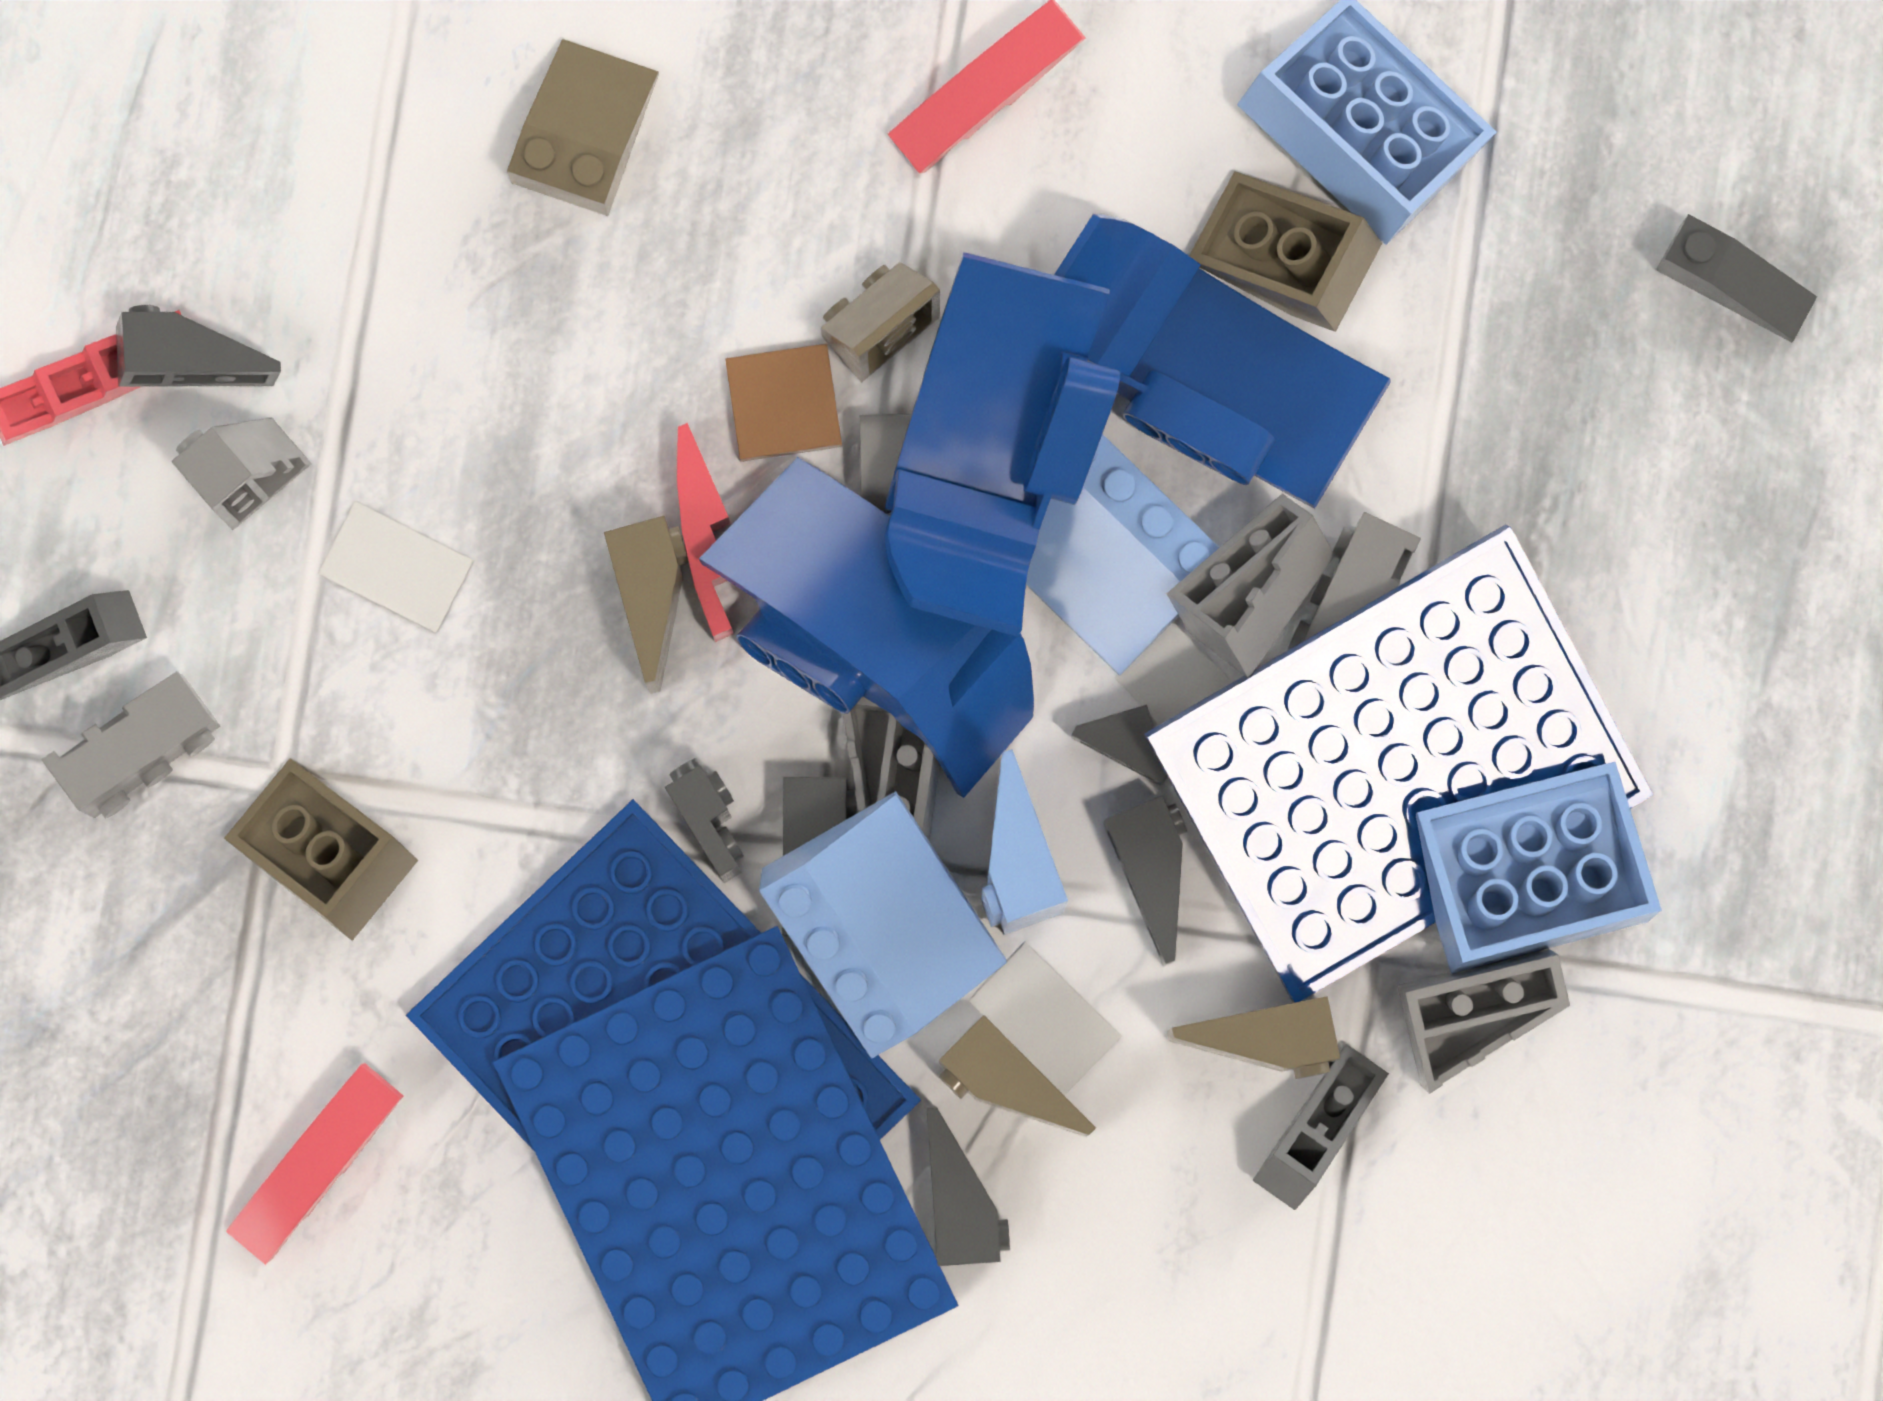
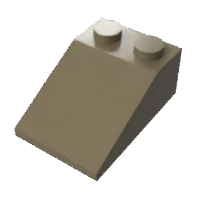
[507,39,659,216]
[1189,171,1382,332]
[821,262,940,383]
[604,516,689,694]
[224,758,418,941]
[1167,996,1341,1079]
[939,1015,1096,1137]

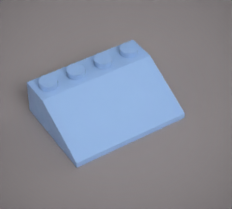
[1237,0,1497,245]
[1026,434,1220,676]
[980,749,1068,935]
[1416,761,1662,974]
[759,791,1006,1059]

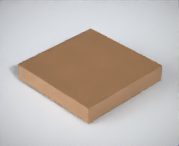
[725,344,842,462]

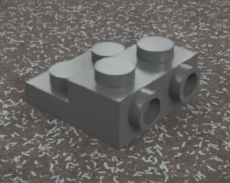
[664,758,744,883]

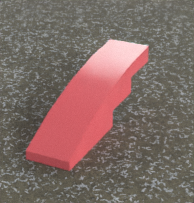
[888,0,1086,173]
[0,310,181,446]
[677,423,734,642]
[226,1063,404,1265]

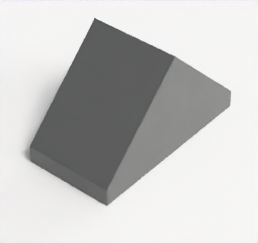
[1071,704,1167,786]

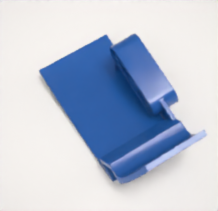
[1054,214,1391,509]
[884,252,1120,637]
[699,457,1034,798]

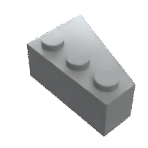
[171,418,312,530]
[1166,493,1335,678]
[1288,512,1421,649]
[41,671,220,819]
[842,697,940,840]
[1397,948,1570,1094]

